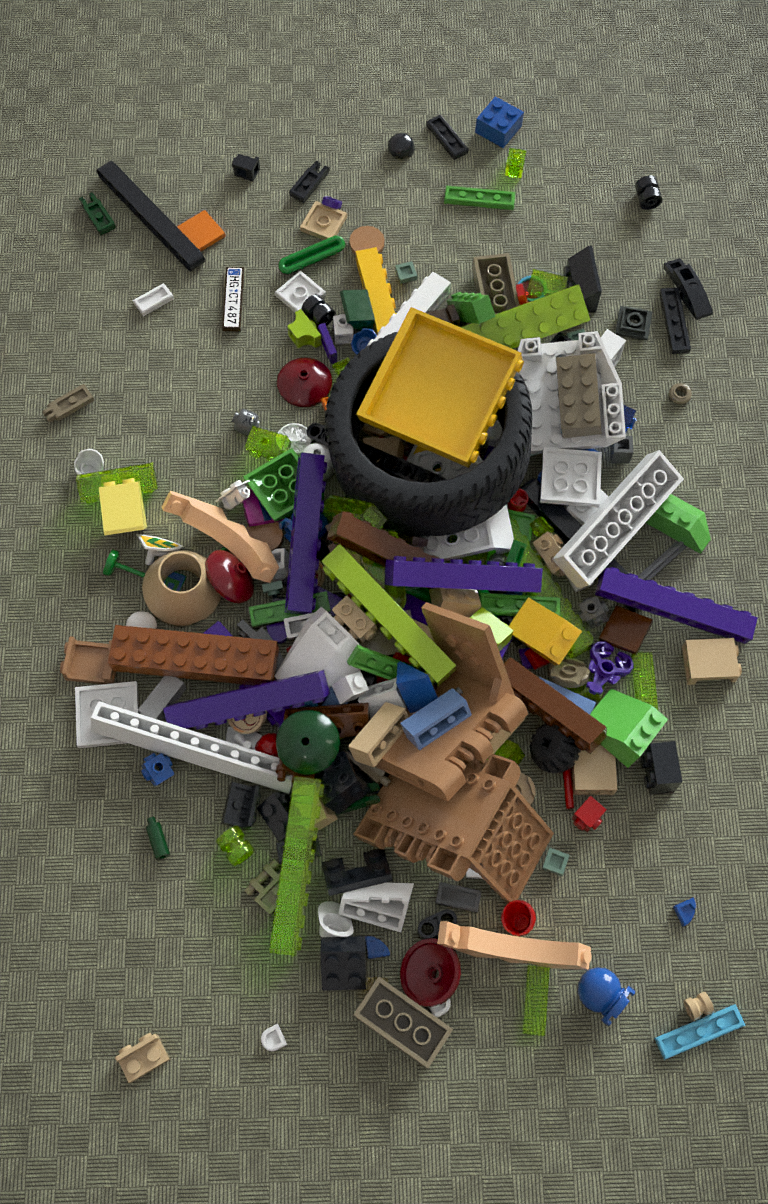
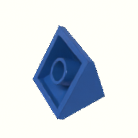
[396,661,438,713]

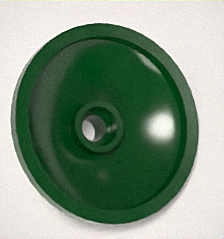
[276,710,340,774]

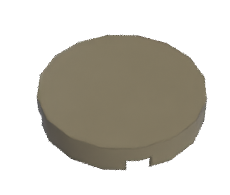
[549,658,590,688]

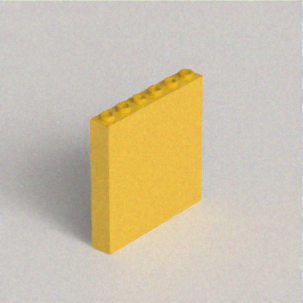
[356,307,524,468]

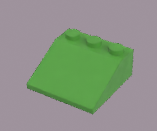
[243,448,324,522]
[590,689,668,768]

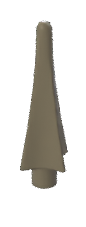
[342,750,391,787]

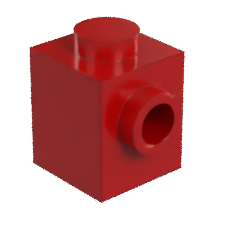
[572,796,607,832]

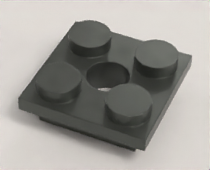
[615,306,653,341]

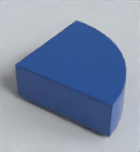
[673,897,696,927]
[365,936,390,959]

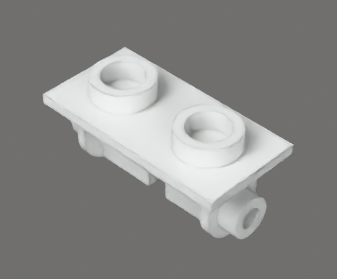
[216,480,250,510]

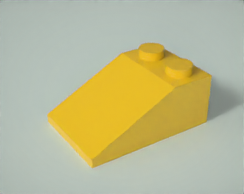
[509,597,582,666]

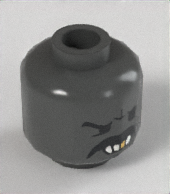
[231,408,261,436]

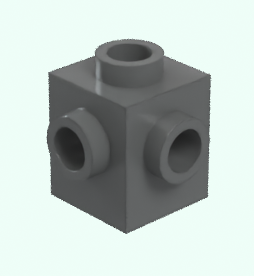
[578,596,609,629]

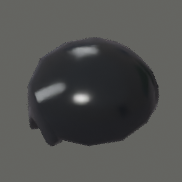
[388,133,415,159]

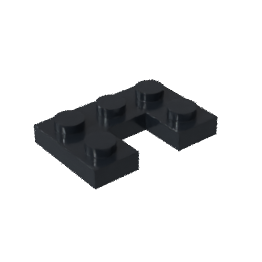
[321,849,393,896]

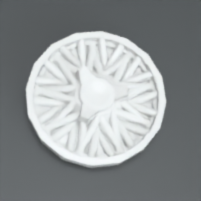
[276,423,312,455]

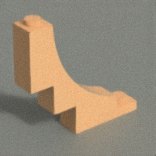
[162,491,279,583]
[437,921,591,970]

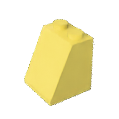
[99,478,147,535]

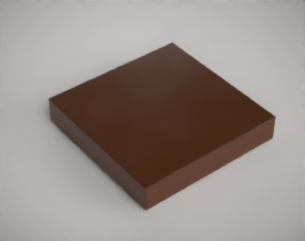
[599,605,653,655]

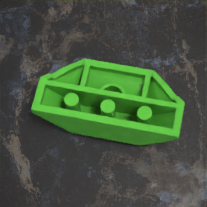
[645,494,711,554]

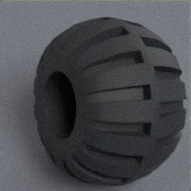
[529,724,581,773]

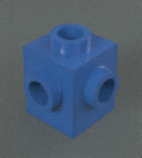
[141,752,174,787]

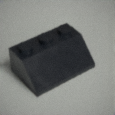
[564,246,602,313]

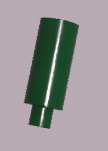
[146,816,170,860]

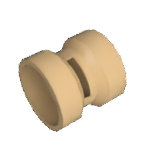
[683,992,714,1021]

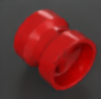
[507,489,528,512]

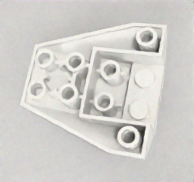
[275,607,361,688]

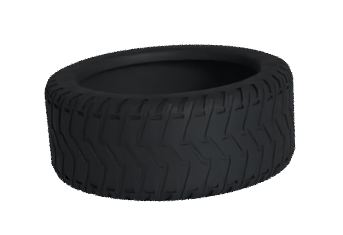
[325,332,532,537]

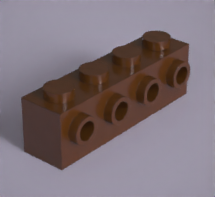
[283,703,371,740]

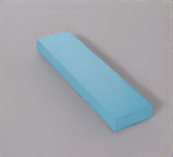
[654,1004,745,1060]

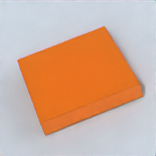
[177,210,226,251]

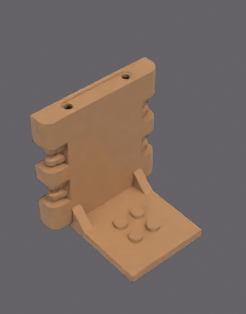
[375,602,528,802]
[353,754,554,904]

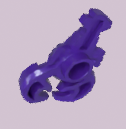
[586,641,633,695]

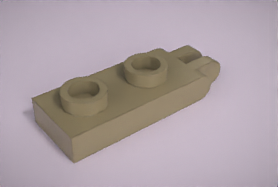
[42,384,95,422]

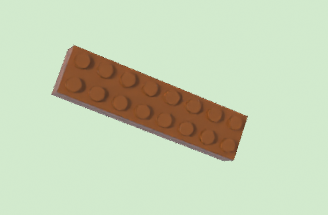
[108,625,279,685]

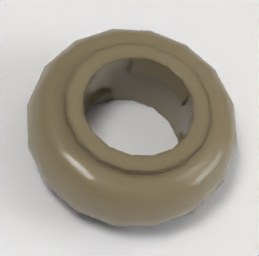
[669,383,692,405]

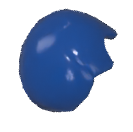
[351,328,377,355]

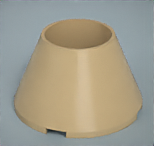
[142,550,221,626]

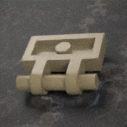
[244,859,300,916]

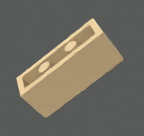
[348,702,409,767]

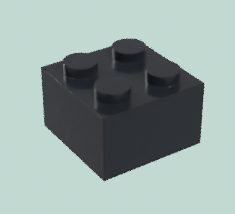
[640,741,682,795]
[320,936,366,991]

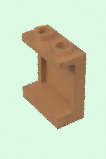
[60,636,116,685]

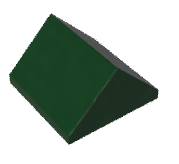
[340,289,375,332]

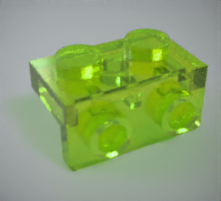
[527,269,568,297]

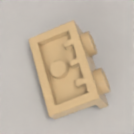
[115,1033,170,1083]

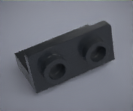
[221,782,261,830]
[257,792,304,842]

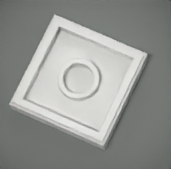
[275,271,326,312]

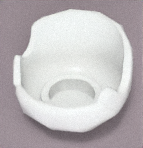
[74,449,104,480]
[126,611,157,629]

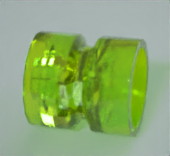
[216,826,255,866]

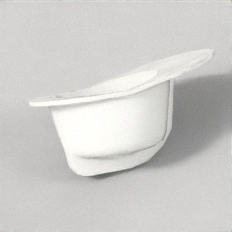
[318,901,354,937]

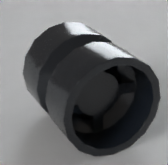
[635,175,663,210]
[301,294,336,327]

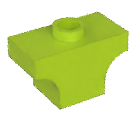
[287,309,322,349]

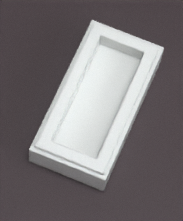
[133,283,174,316]

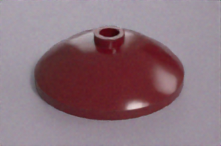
[277,357,332,407]
[205,550,254,604]
[400,938,461,1007]

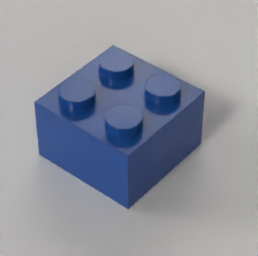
[475,96,524,148]

